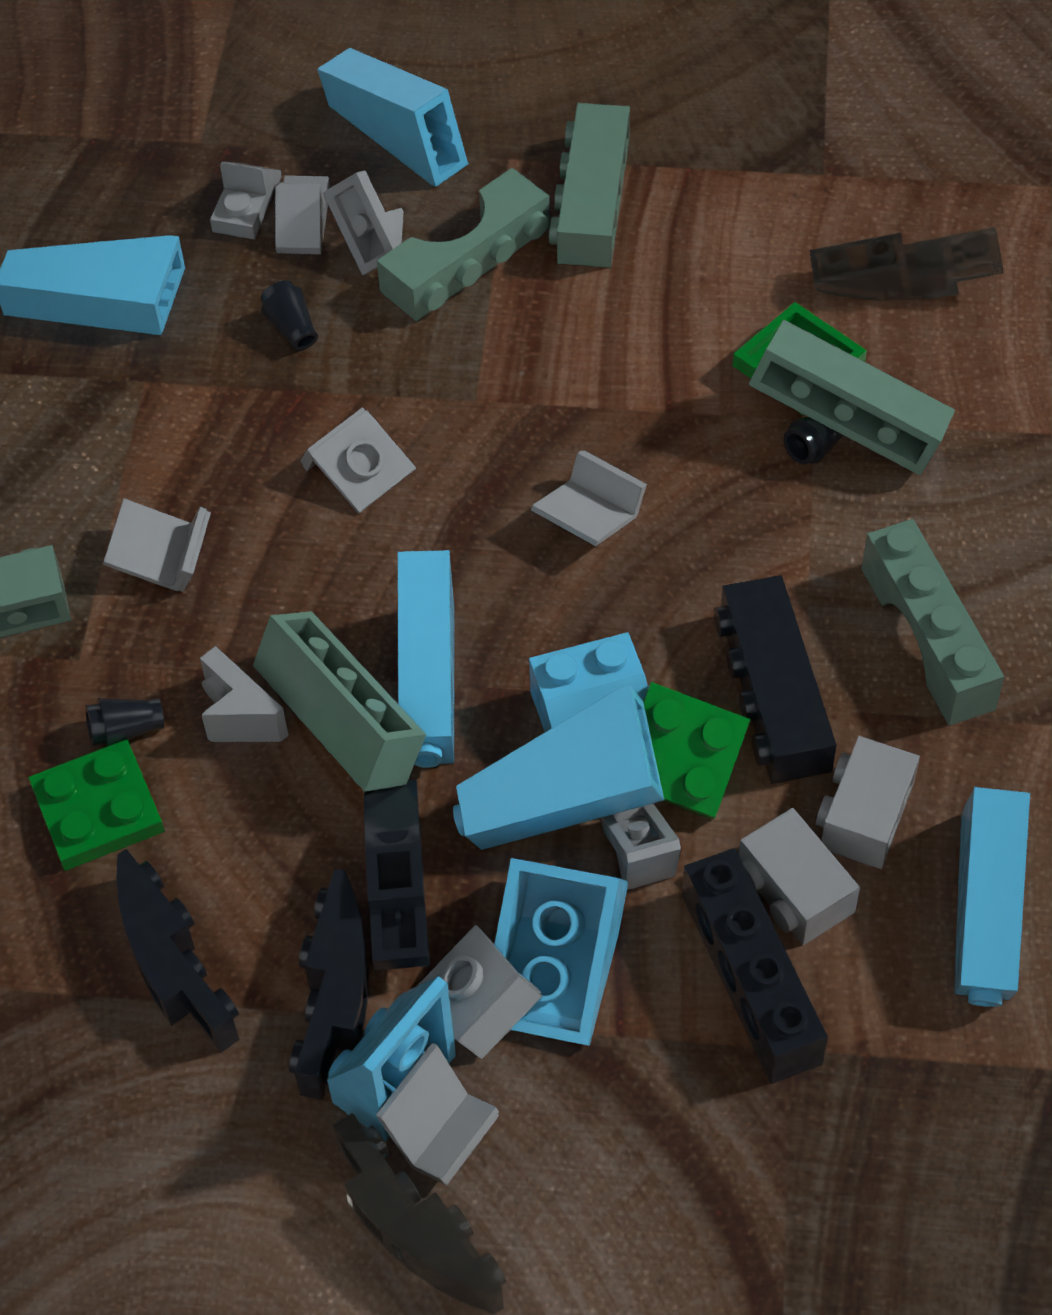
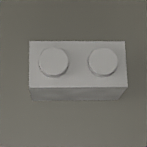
[815,736,920,869]
[739,808,860,946]

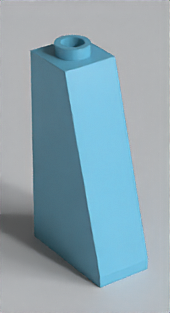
[317,48,468,187]
[0,235,185,335]
[398,550,454,768]
[453,685,664,850]
[954,787,1030,1007]

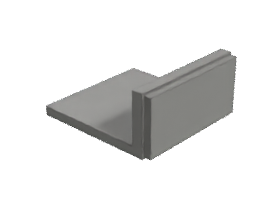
[301,407,416,514]
[531,451,647,546]
[102,499,211,592]
[416,925,542,1059]
[376,1043,499,1186]

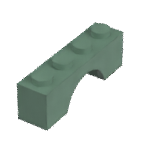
[377,168,550,321]
[861,519,1005,726]

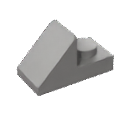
[210,162,282,239]
[323,171,404,275]
[275,175,330,254]
[200,646,288,742]
[600,804,681,890]

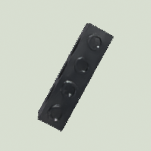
[682,848,828,1084]

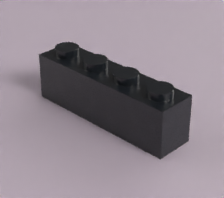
[714,575,837,784]

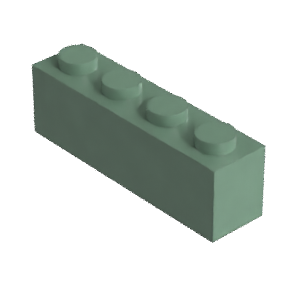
[549,103,630,268]
[748,319,955,476]
[0,545,72,638]
[253,611,426,792]

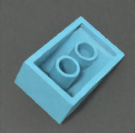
[529,632,648,732]
[494,858,628,1045]
[327,976,456,1141]

